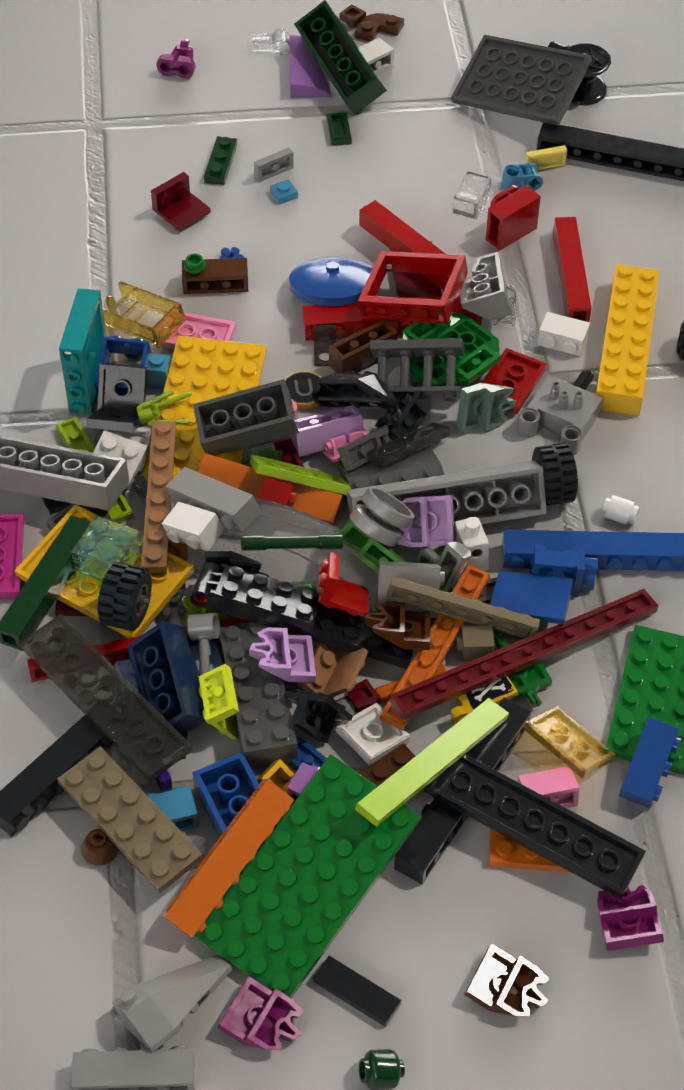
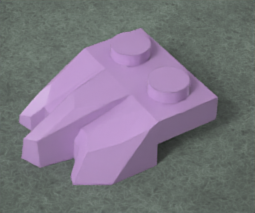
[397,495,455,547]
[249,627,316,683]

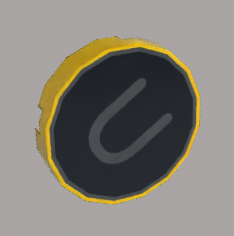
[285,371,321,410]

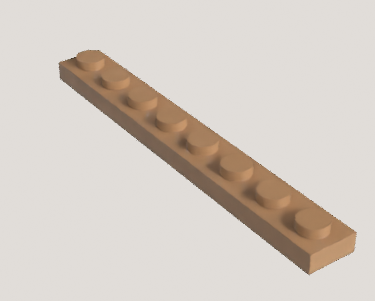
[141,422,176,573]

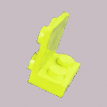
[199,664,239,740]

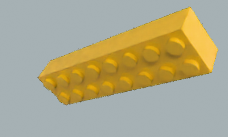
[596,264,660,416]

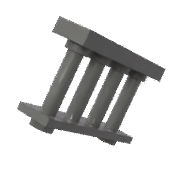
[370,338,465,402]

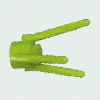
[137,390,192,427]

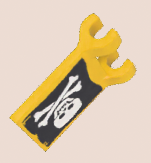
[451,676,518,725]

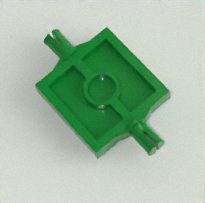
[494,634,552,708]

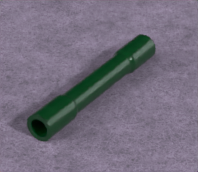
[241,534,343,551]

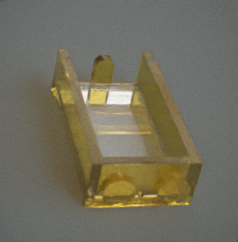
[103,281,186,348]

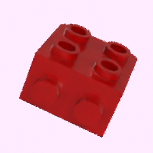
[317,552,369,617]

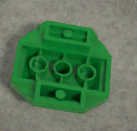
[403,312,500,387]

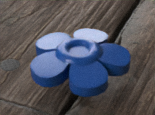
[220,247,244,259]

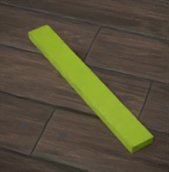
[355,698,509,827]

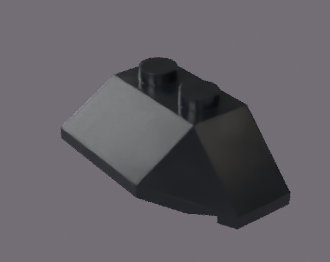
[310,371,400,409]

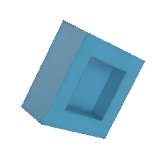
[270,179,298,204]

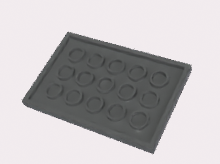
[451,35,592,126]

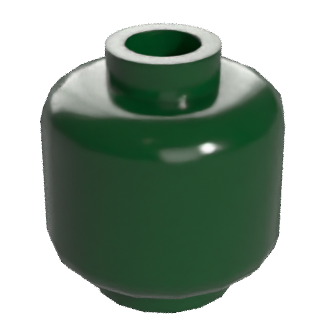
[358,1049,405,1090]

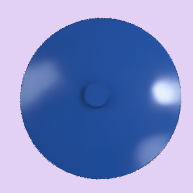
[289,257,373,306]

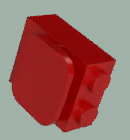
[485,185,541,251]

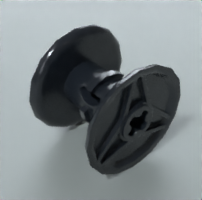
[565,43,611,105]

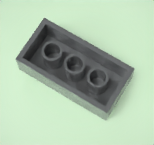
[193,379,299,456]

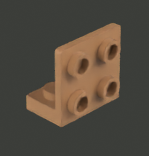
[296,643,368,698]

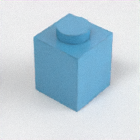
[144,353,171,390]

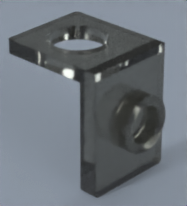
[314,325,336,366]

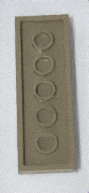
[57,746,204,894]

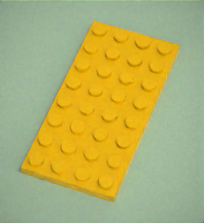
[140,335,267,488]

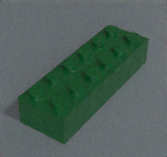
[294,0,387,115]

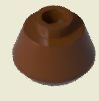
[81,829,119,865]

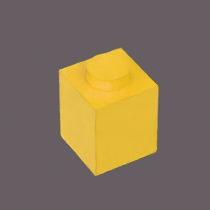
[257,759,295,793]

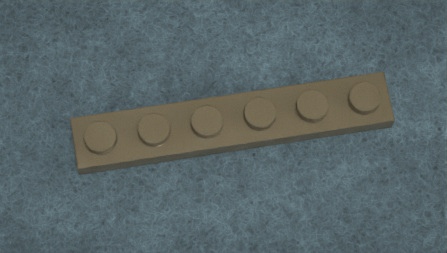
[385,577,540,638]

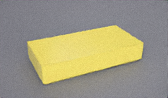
[525,145,567,171]

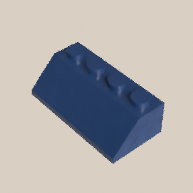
[127,621,205,739]

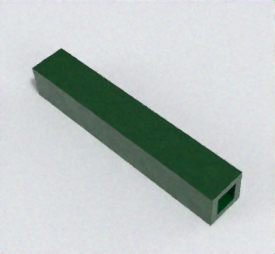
[0,515,96,651]

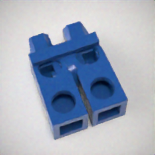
[529,544,598,597]

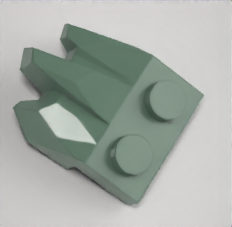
[456,383,517,432]

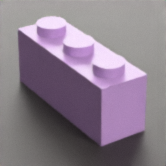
[290,405,363,457]

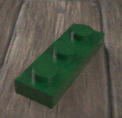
[204,136,237,185]

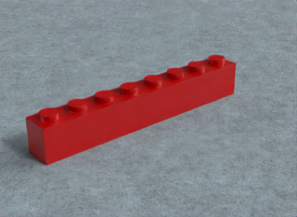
[302,294,482,341]

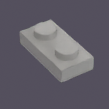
[254,148,294,183]

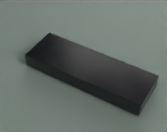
[313,956,402,1027]

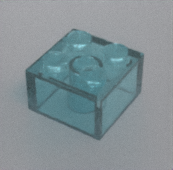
[71,516,143,580]

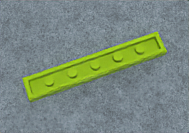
[55,416,134,524]

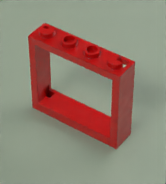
[358,251,468,324]

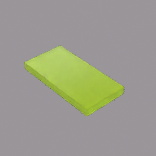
[249,454,351,495]

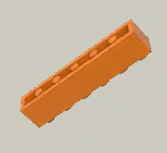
[198,453,343,529]
[161,779,294,938]

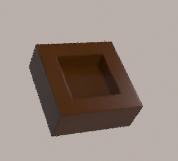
[339,4,366,27]

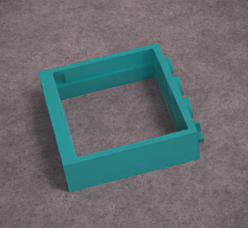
[59,288,107,415]

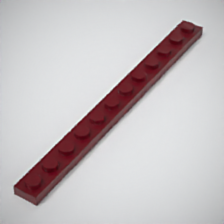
[389,589,659,720]

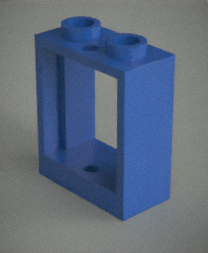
[94,336,152,395]

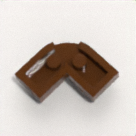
[355,13,404,42]

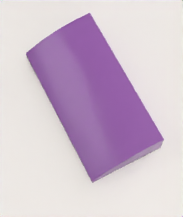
[289,35,330,98]

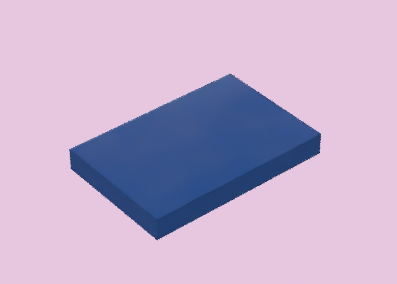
[490,571,574,624]

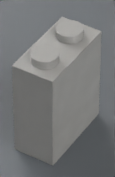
[375,561,445,618]

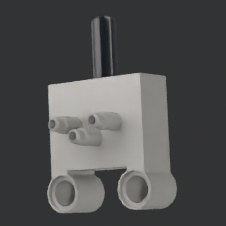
[517,369,603,455]

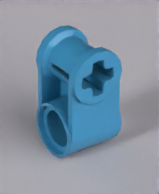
[501,163,543,190]

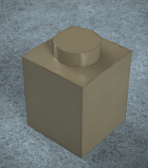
[456,625,495,661]

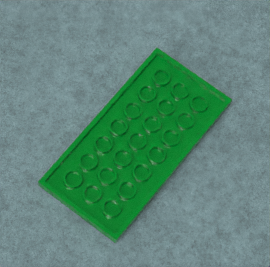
[195,754,421,998]

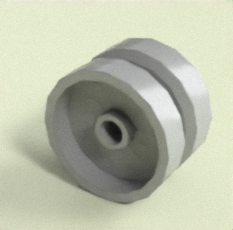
[349,486,415,547]

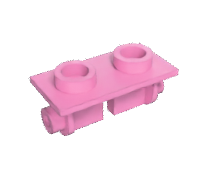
[322,430,369,462]

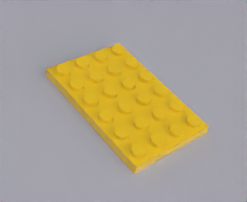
[14,504,195,638]

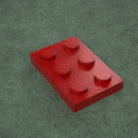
[483,348,547,414]

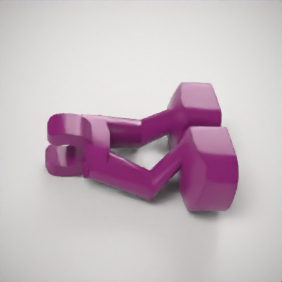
[156,39,196,79]

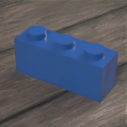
[619,717,681,808]

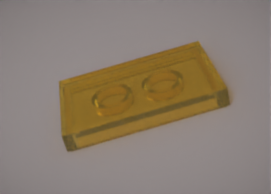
[523,706,615,779]

